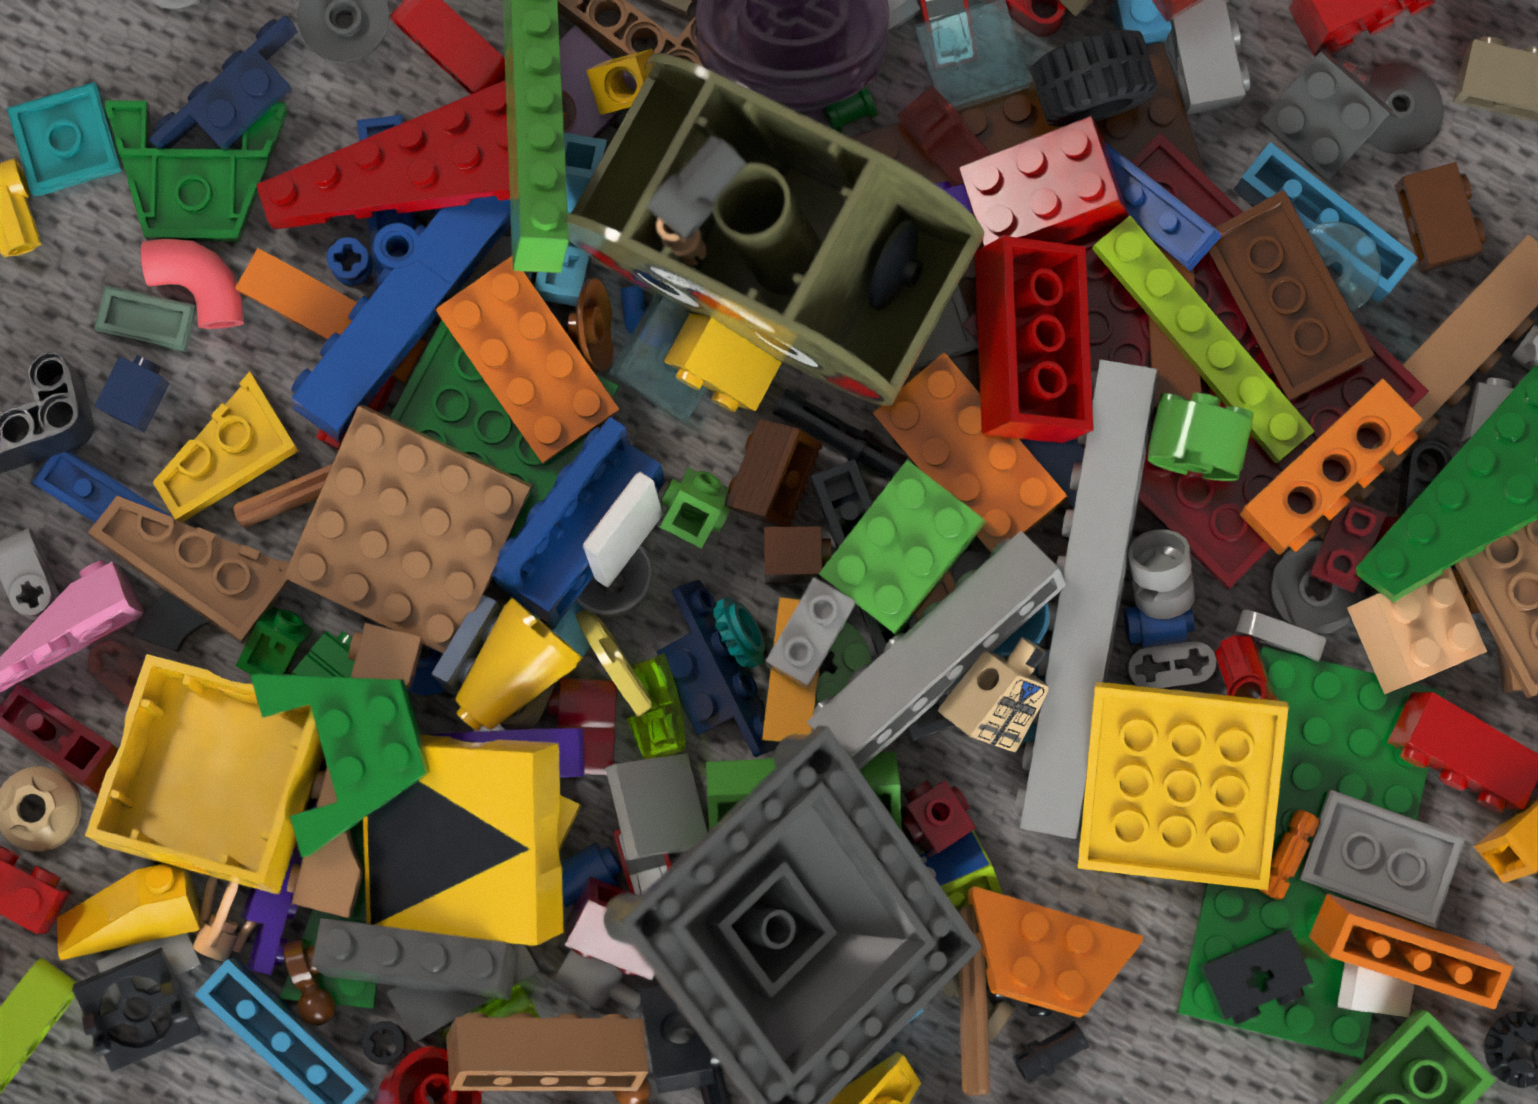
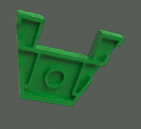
[105,100,288,242]
[250,673,430,858]

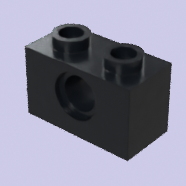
[639,985,721,1094]

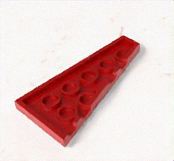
[256,80,510,230]

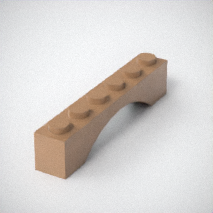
[287,623,423,917]

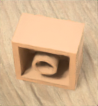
[1347,567,1487,694]

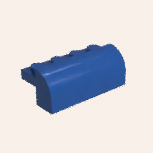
[492,417,666,627]

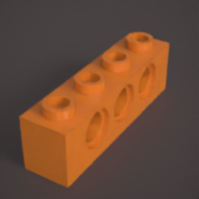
[1240,379,1423,555]

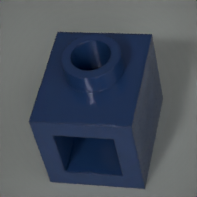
[94,355,170,433]

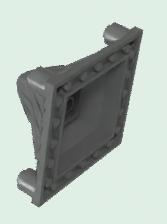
[603,725,982,1104]

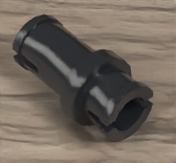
[1013,1021,1089,1083]

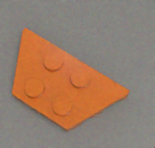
[967,886,1143,1018]

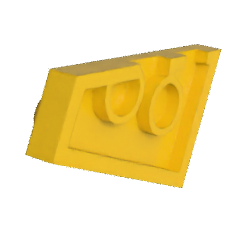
[153,371,299,523]

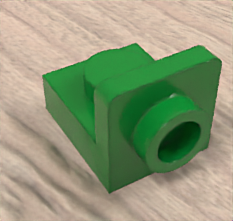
[235,607,313,676]

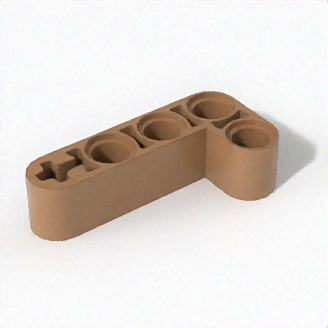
[557,0,730,72]

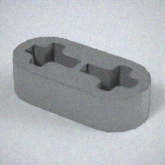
[1235,610,1327,662]
[1126,641,1216,689]

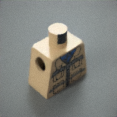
[938,637,1049,752]

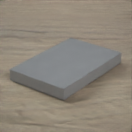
[1298,790,1466,928]

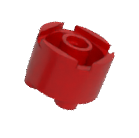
[373,1046,484,1104]

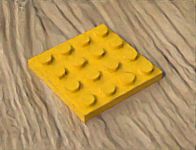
[1078,682,1288,890]

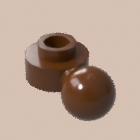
[283,938,336,1026]

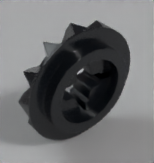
[1484,1011,1538,1088]

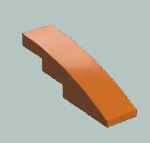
[235,248,427,384]

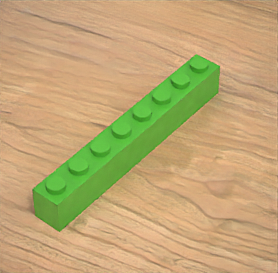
[503,0,569,273]

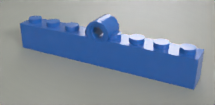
[291,196,511,442]

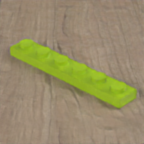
[1092,216,1314,464]

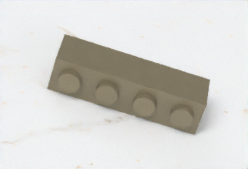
[1453,36,1538,122]

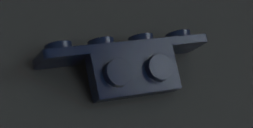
[149,15,298,151]
[656,580,780,758]

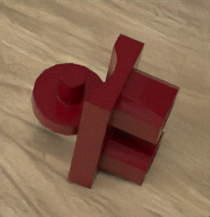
[1309,497,1387,593]

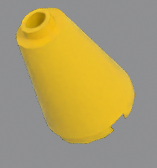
[455,598,583,731]

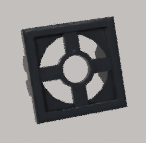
[72,947,200,1072]

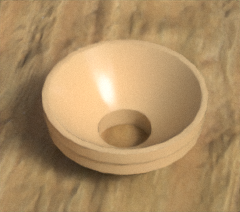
[0,766,82,852]

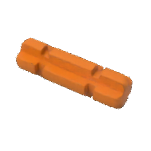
[1259,809,1320,900]

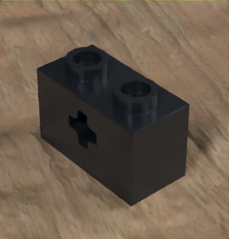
[1196,928,1314,1024]

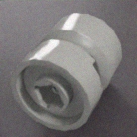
[1128,529,1195,619]

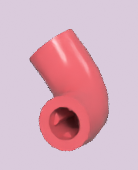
[141,239,244,329]

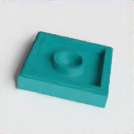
[7,82,123,197]

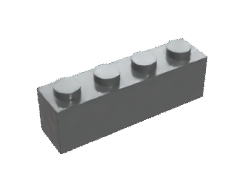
[312,918,518,1001]

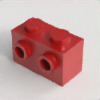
[0,845,71,934]

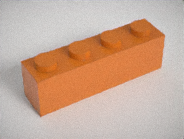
[1309,894,1513,1010]

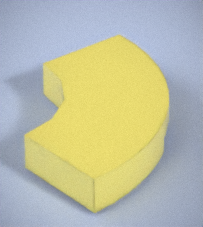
[575,609,652,716]

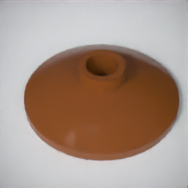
[568,278,614,372]

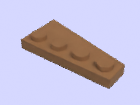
[88,496,290,644]

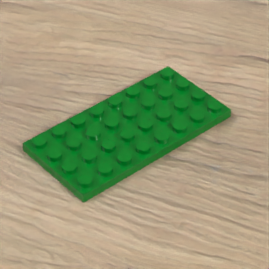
[1176,646,1445,1059]

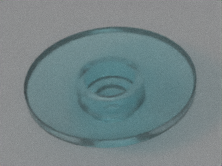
[1307,222,1381,312]

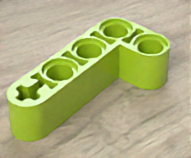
[0,957,77,1094]

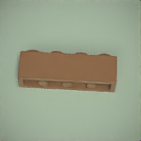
[446,1012,649,1091]

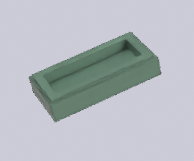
[94,285,197,352]

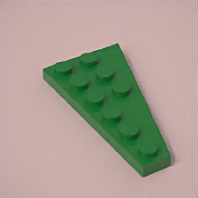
[1355,365,1538,602]

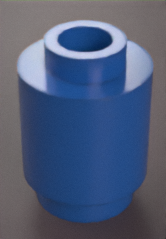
[1124,604,1194,648]
[561,842,622,907]

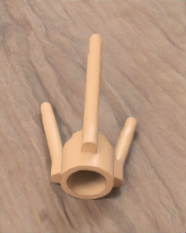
[192,876,258,962]

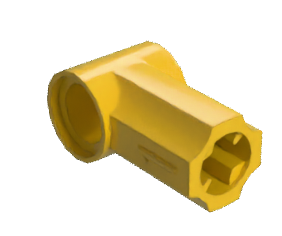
[0,158,42,257]

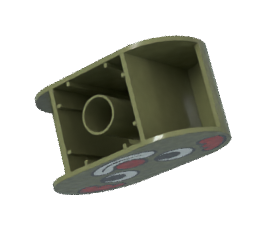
[565,54,985,406]

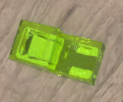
[627,653,685,760]

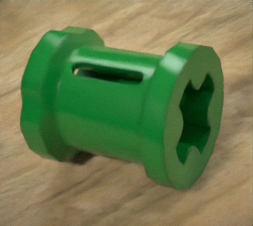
[818,78,878,133]

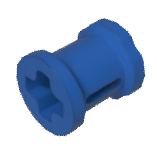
[326,237,373,286]

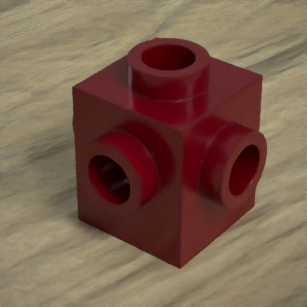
[901,780,976,858]

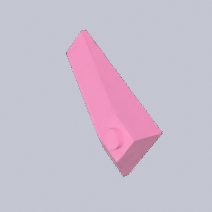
[0,560,145,693]

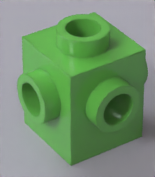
[660,467,731,548]

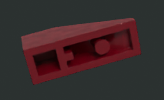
[0,683,119,797]

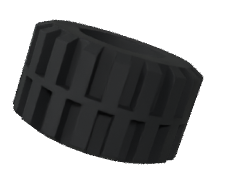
[1030,29,1159,127]

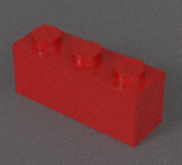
[1388,692,1538,813]

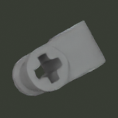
[0,528,60,621]

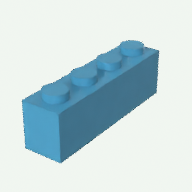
[1233,142,1418,304]
[194,957,374,1104]

